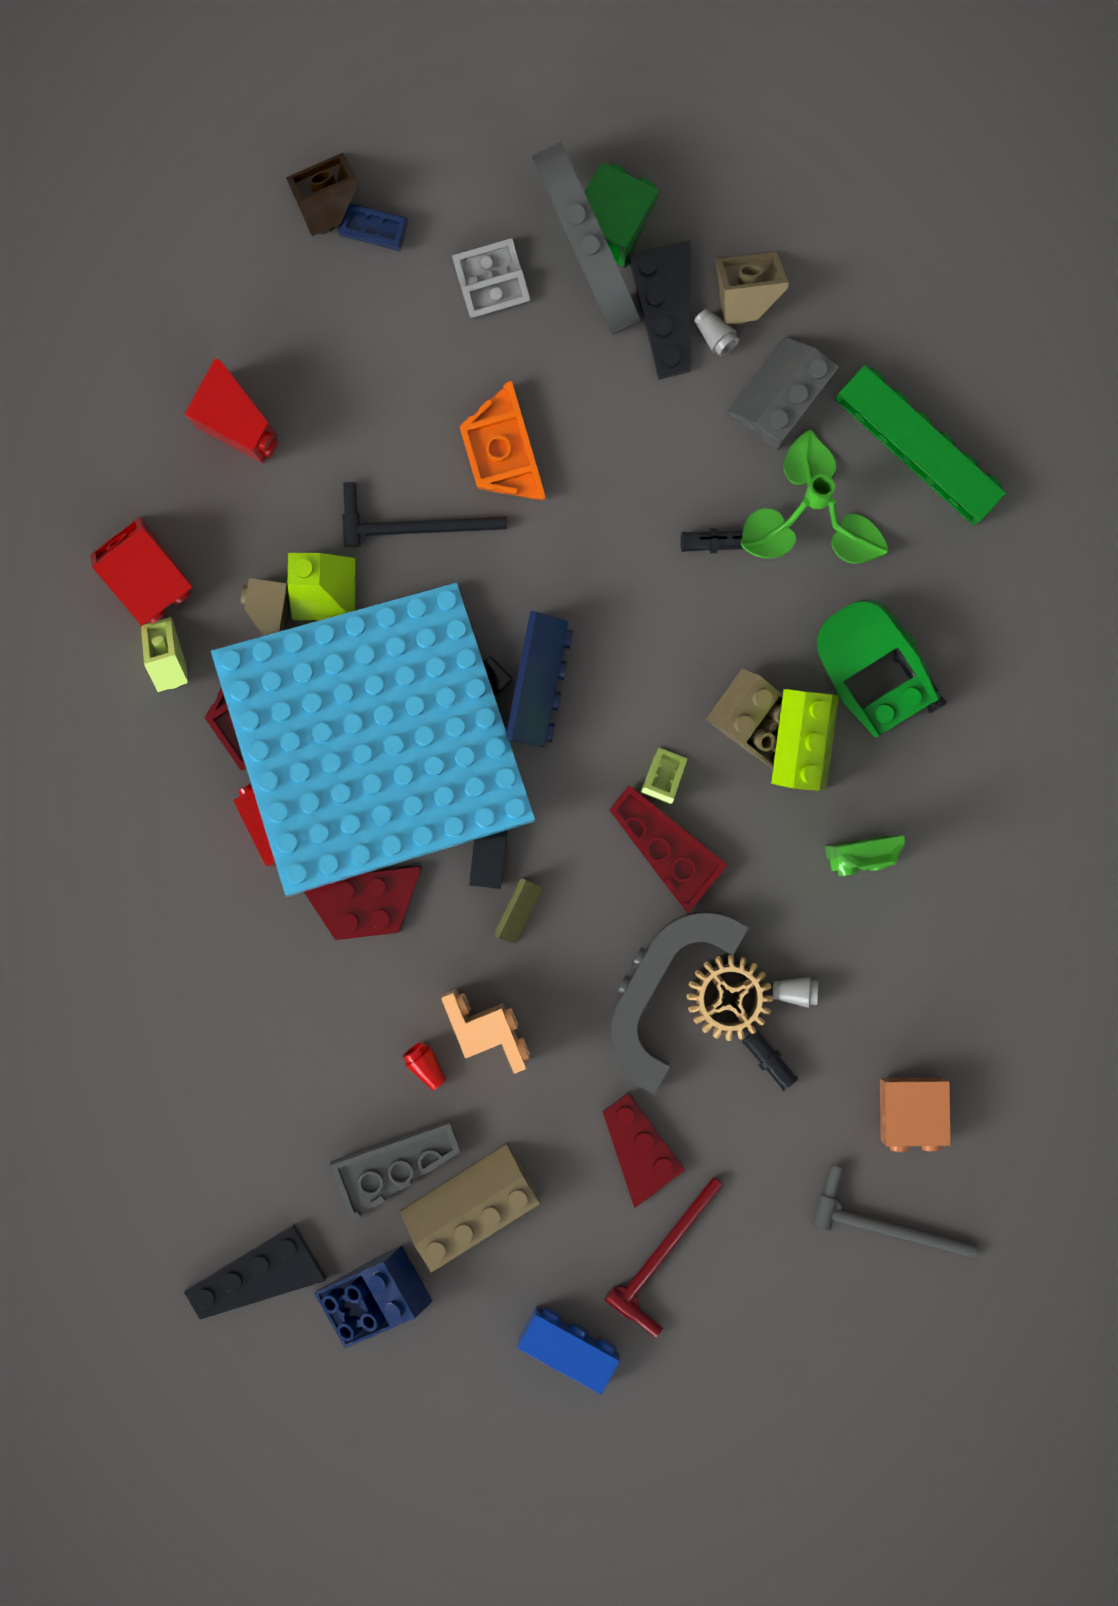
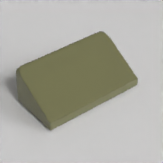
[494,878,542,943]

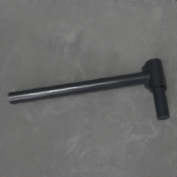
[342,482,507,547]

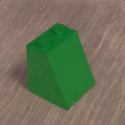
[568,162,659,267]

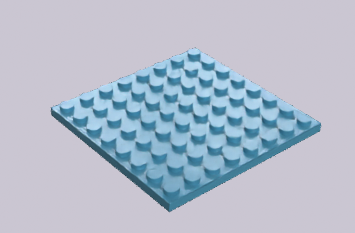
[211,583,535,897]

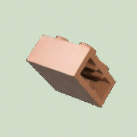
[880,1077,950,1152]

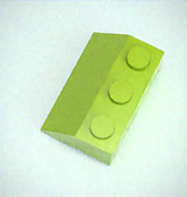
[771,689,839,791]

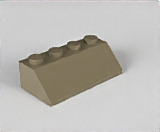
[400,1143,541,1273]

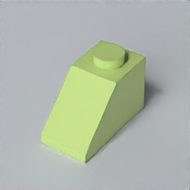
[141,617,188,692]

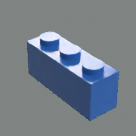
[517,1307,620,1395]

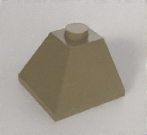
[715,251,788,325]

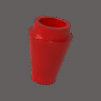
[403,1041,446,1090]

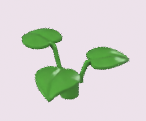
[741,429,888,564]

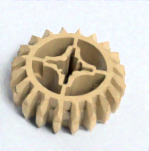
[686,954,773,1041]

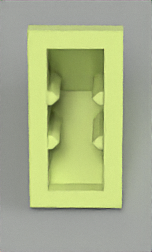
[640,747,687,804]

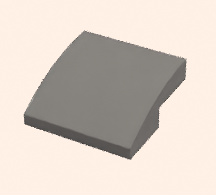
[452,238,531,318]

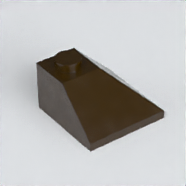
[286,153,358,236]

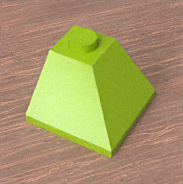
[288,553,356,621]

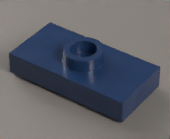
[338,203,408,251]

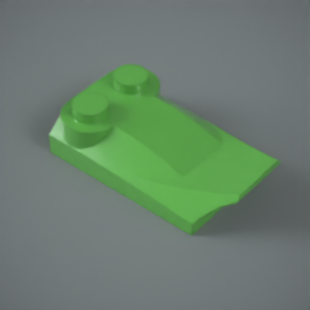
[825,835,905,876]

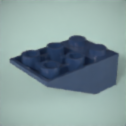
[314,1246,433,1348]

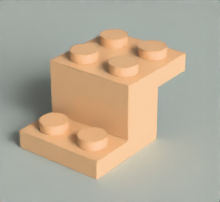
[441,988,530,1074]

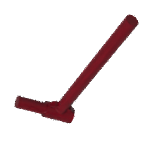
[604,1177,724,1338]

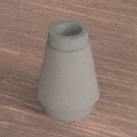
[694,309,739,357]
[773,976,819,1008]

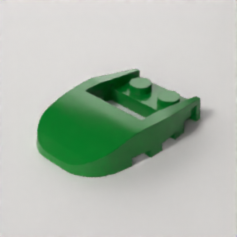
[817,599,941,738]

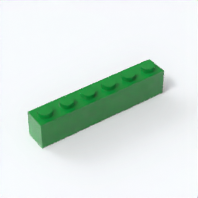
[835,365,1006,526]

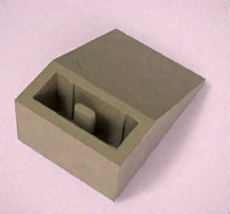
[705,668,783,769]

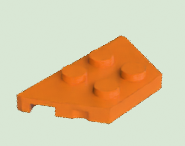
[459,381,546,501]

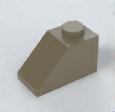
[241,578,289,636]

